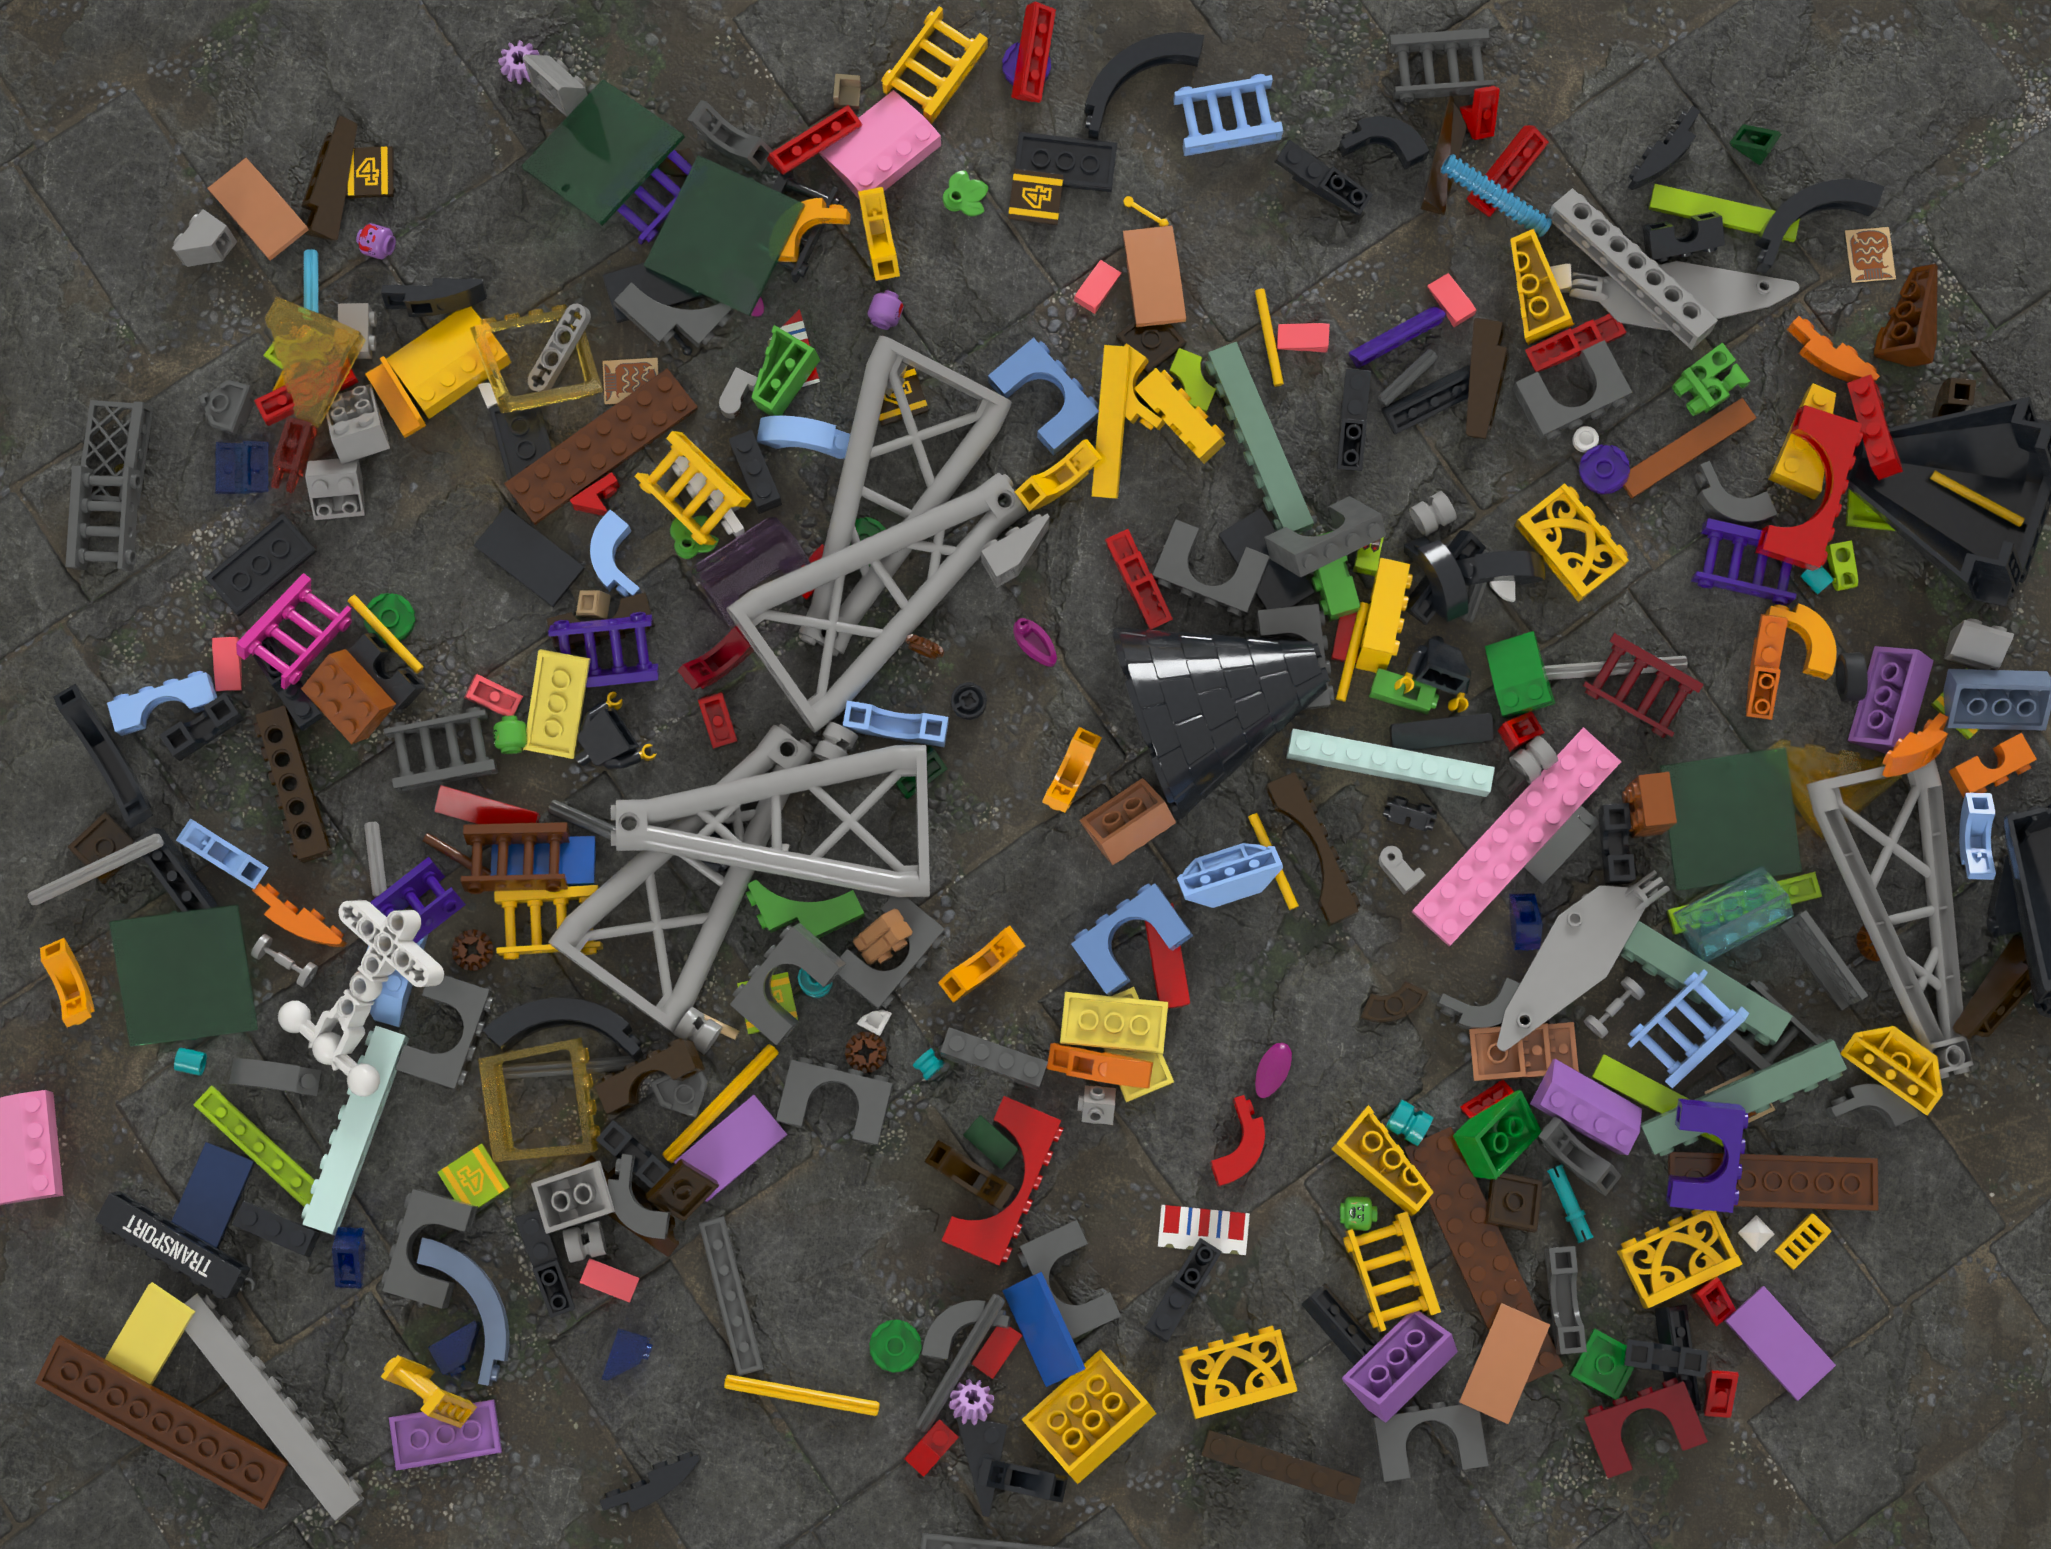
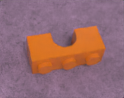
[1949,733,2037,798]

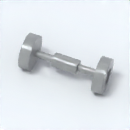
[251,934,318,988]
[1584,976,1645,1039]

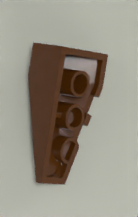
[1873,264,1938,367]

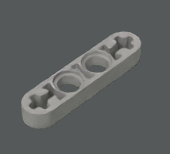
[528,304,591,393]

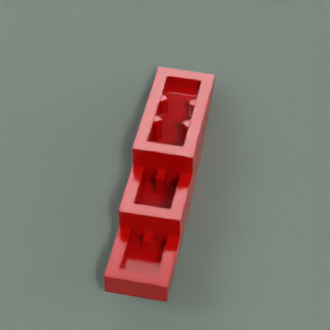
[1525,313,1626,373]
[1105,529,1173,630]

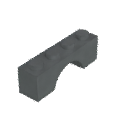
[1544,1246,1587,1354]

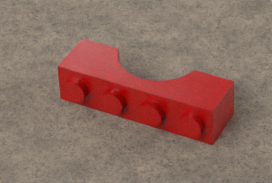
[1847,374,1903,480]

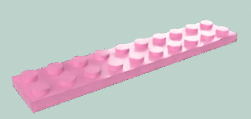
[1412,727,1621,946]

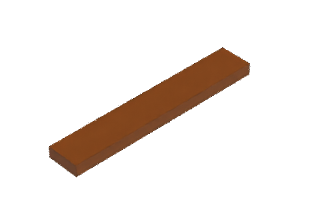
[1623,398,1756,499]

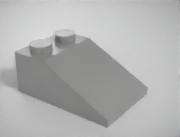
[522,54,588,117]
[531,1161,615,1234]

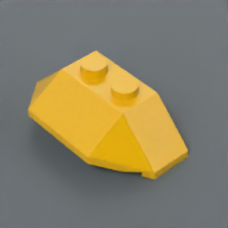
[1840,1026,1943,1116]

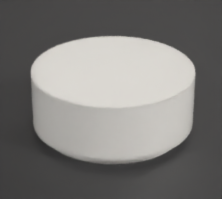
[1572,426,1599,453]

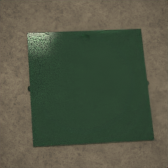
[521,79,685,226]
[644,155,805,316]
[1660,747,1802,890]
[109,904,258,1047]

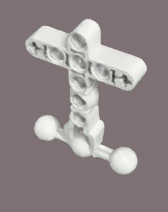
[278,900,444,1097]

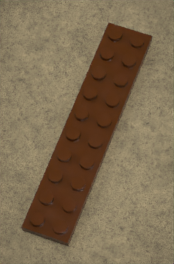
[1403,1127,1563,1384]
[35,1335,289,1510]

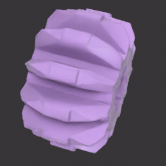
[498,40,539,85]
[949,1379,994,1425]

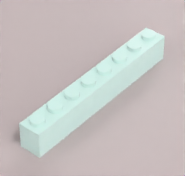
[1286,729,1495,797]
[301,1026,409,1236]

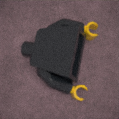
[1394,636,1471,713]
[575,692,656,769]

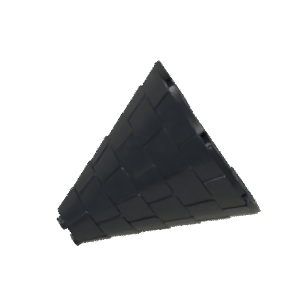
[1113,627,1330,820]

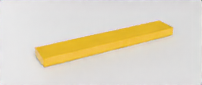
[1092,345,1131,499]

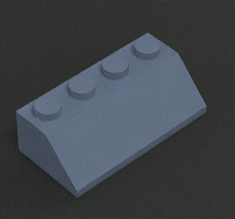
[1943,669,2051,730]

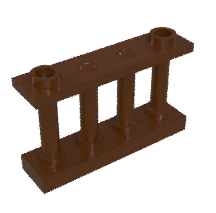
[461,822,570,894]

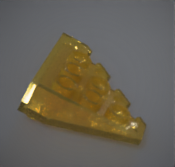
[265,297,366,428]
[1762,739,1902,840]

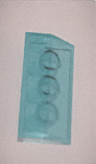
[1673,866,1794,963]

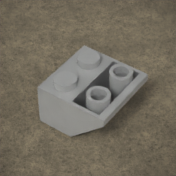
[172,209,237,267]
[305,459,365,520]
[1944,619,2014,670]

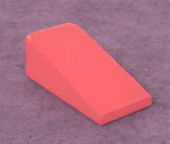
[1074,260,1122,314]
[1427,273,1477,327]
[1277,323,1330,352]
[212,637,242,692]
[464,674,523,716]
[580,1259,640,1303]

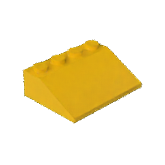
[386,306,511,419]
[1021,1349,1157,1484]

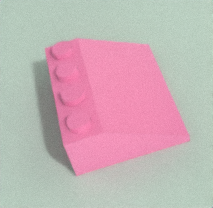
[819,90,941,199]
[0,1090,63,1205]

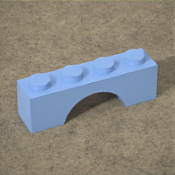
[107,671,217,736]
[843,701,949,747]

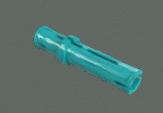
[1547,1164,1594,1243]

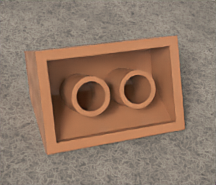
[1080,778,1176,865]

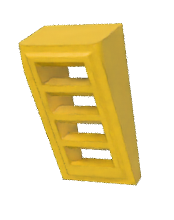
[1774,1213,1832,1270]

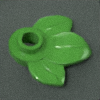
[942,170,988,216]
[670,516,719,559]

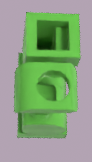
[1672,342,1750,416]

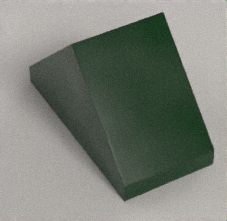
[1729,124,1782,165]

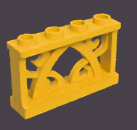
[1514,483,1629,602]
[1617,1209,1742,1309]
[1178,1326,1297,1419]

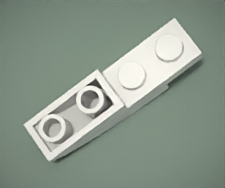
[671,456,745,539]

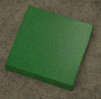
[1569,1328,1634,1400]

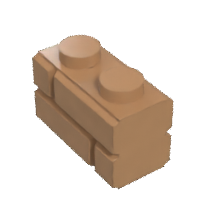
[853,909,913,965]

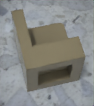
[833,74,861,110]

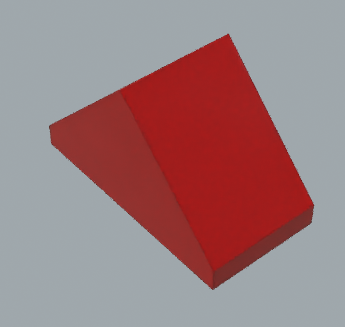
[1498,711,1545,752]
[1690,1277,1736,1327]

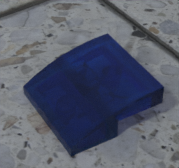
[215,441,268,494]

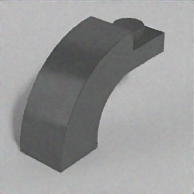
[1524,806,1600,884]
[229,1058,321,1096]
[1825,1084,1919,1128]

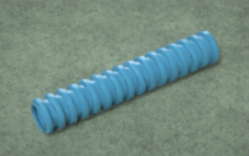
[1441,154,1552,238]

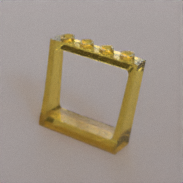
[470,304,603,414]
[478,1037,600,1162]

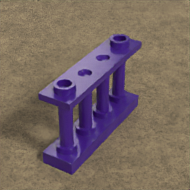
[597,128,709,245]
[1691,518,1796,606]
[548,612,659,688]
[370,857,466,943]

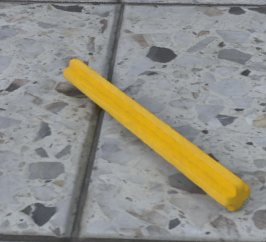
[662,1044,779,1163]
[724,1375,880,1416]

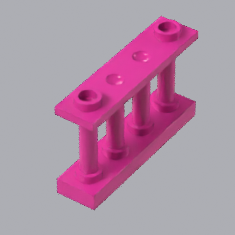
[236,573,352,690]

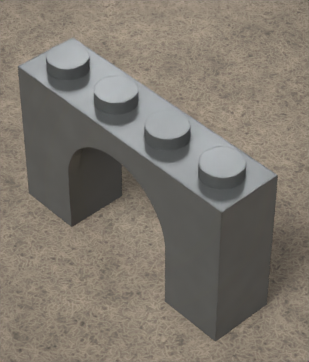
[1512,340,1632,441]
[1265,496,1386,577]
[1153,519,1270,617]
[1256,604,1334,710]
[837,896,945,1010]
[730,923,846,1045]
[396,975,495,1091]
[940,1027,1048,1092]
[776,1057,893,1146]
[382,1189,478,1309]
[1017,1220,1121,1339]
[1371,1399,1489,1482]

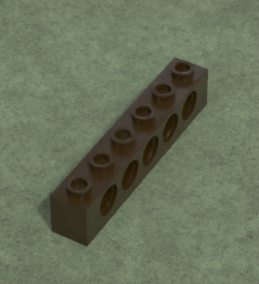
[254,706,333,863]

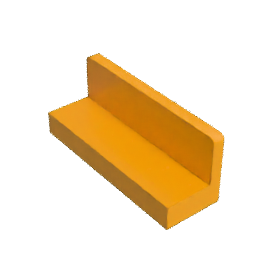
[365,356,426,438]

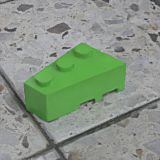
[751,325,820,416]
[1312,532,1360,622]

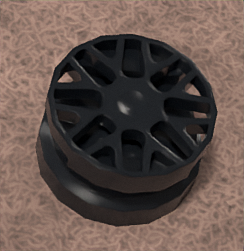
[951,682,987,720]

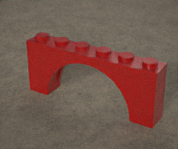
[1756,405,1862,571]
[941,1096,1064,1266]

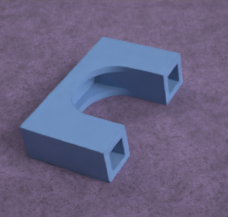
[988,337,1099,456]
[1071,883,1193,996]

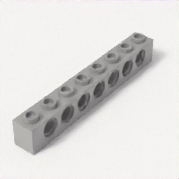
[1547,188,1718,350]

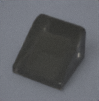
[1492,764,1528,803]

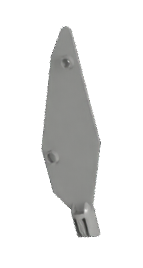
[1569,261,1799,331]
[1497,870,1670,1051]

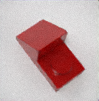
[1460,86,1500,140]
[570,472,620,516]
[1703,1370,1739,1418]
[905,1419,959,1477]

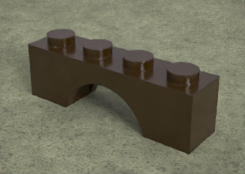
[547,592,655,653]
[595,1038,705,1115]

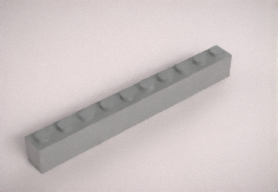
[184,1293,364,1521]

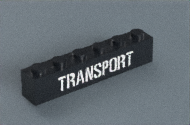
[95,1191,251,1299]

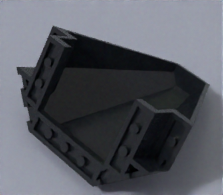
[1846,397,2051,607]

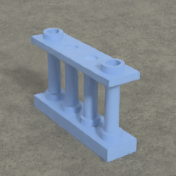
[1173,74,1283,156]
[1628,969,1749,1088]

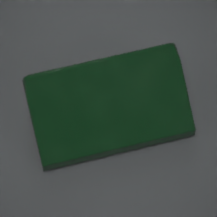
[895,746,948,799]
[963,1115,1019,1170]

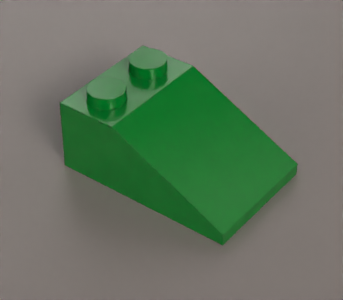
[1485,631,1555,719]
[1453,1090,1542,1180]

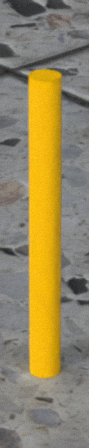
[1255,289,1284,387]
[1930,470,2025,527]
[347,595,424,674]
[1336,602,1370,702]
[1248,813,1299,910]

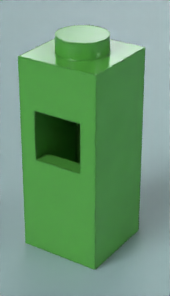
[1369,668,1439,715]

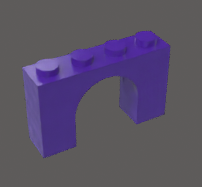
[1666,1099,1748,1213]

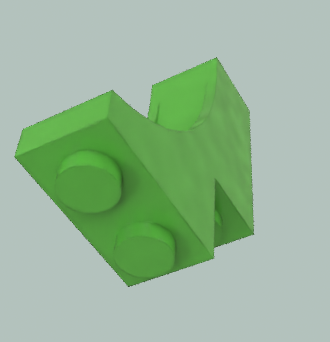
[745,880,865,939]

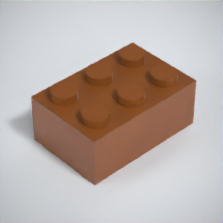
[301,649,396,744]
[1622,772,1677,838]

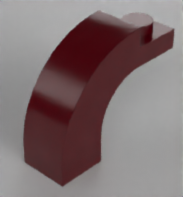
[677,626,764,690]

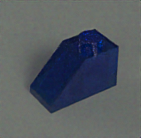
[1509,893,1543,950]
[332,1227,366,1289]
[428,1321,481,1377]
[602,1328,653,1381]

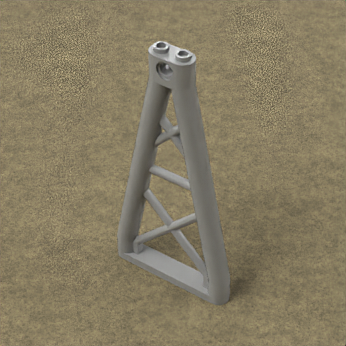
[798,336,1012,657]
[726,473,1027,733]
[548,724,814,1034]
[611,745,930,897]
[1806,759,1974,1079]

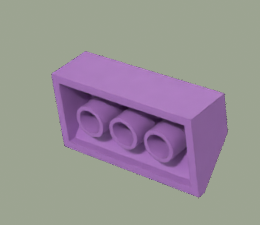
[1848,646,1934,754]
[1530,1059,1642,1155]
[1342,1311,1458,1423]

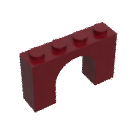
[1584,1377,1708,1478]

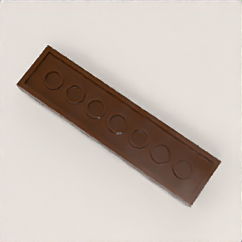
[504,368,698,525]
[1668,1152,1878,1211]

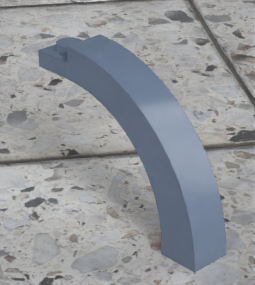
[417,1238,510,1386]

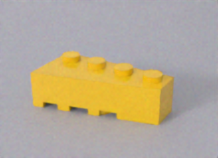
[1510,229,1574,345]
[1768,383,1836,500]
[1355,558,1413,673]
[1331,1105,1433,1217]

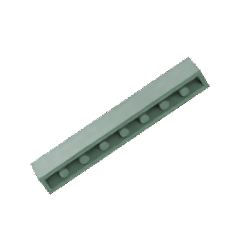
[1205,342,1314,534]
[1620,920,1793,1046]
[1640,1039,1847,1156]

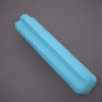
[304,249,318,323]

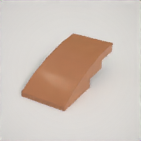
[207,158,309,261]
[1123,226,1186,327]
[1469,1022,1579,1081]
[1459,1303,1550,1424]

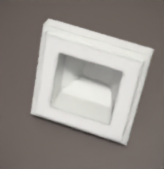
[1738,1215,1775,1252]

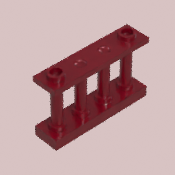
[1583,632,1704,738]

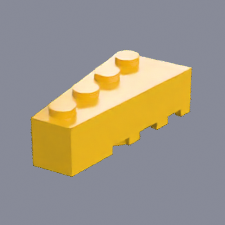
[1134,368,1226,464]

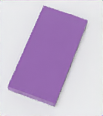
[674,1095,787,1202]
[1725,1286,1836,1401]
[389,1399,502,1471]

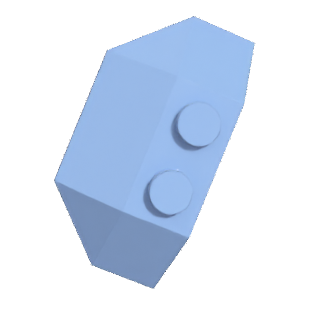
[1177,843,1283,908]
[366,935,428,1027]

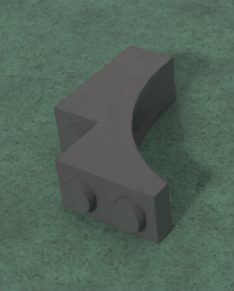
[613,282,733,348]

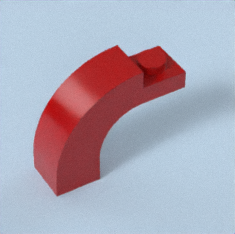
[1210,1095,1265,1187]

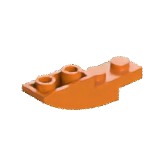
[1787,316,1880,382]
[1746,614,1788,720]
[1882,713,1949,777]
[252,883,347,947]
[1047,1043,1153,1088]

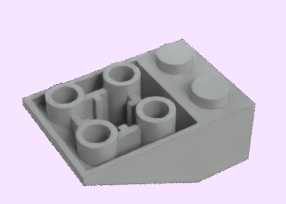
[323,384,390,464]
[981,513,1049,588]

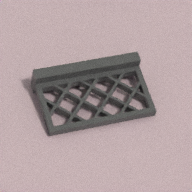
[81,400,153,506]
[1779,910,1868,1011]

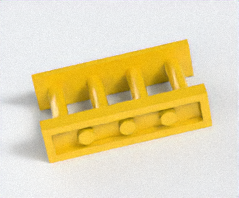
[882,6,988,124]
[634,431,751,545]
[494,885,603,960]
[1343,1211,1441,1332]
[381,1355,477,1428]

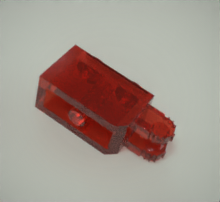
[271,416,317,493]

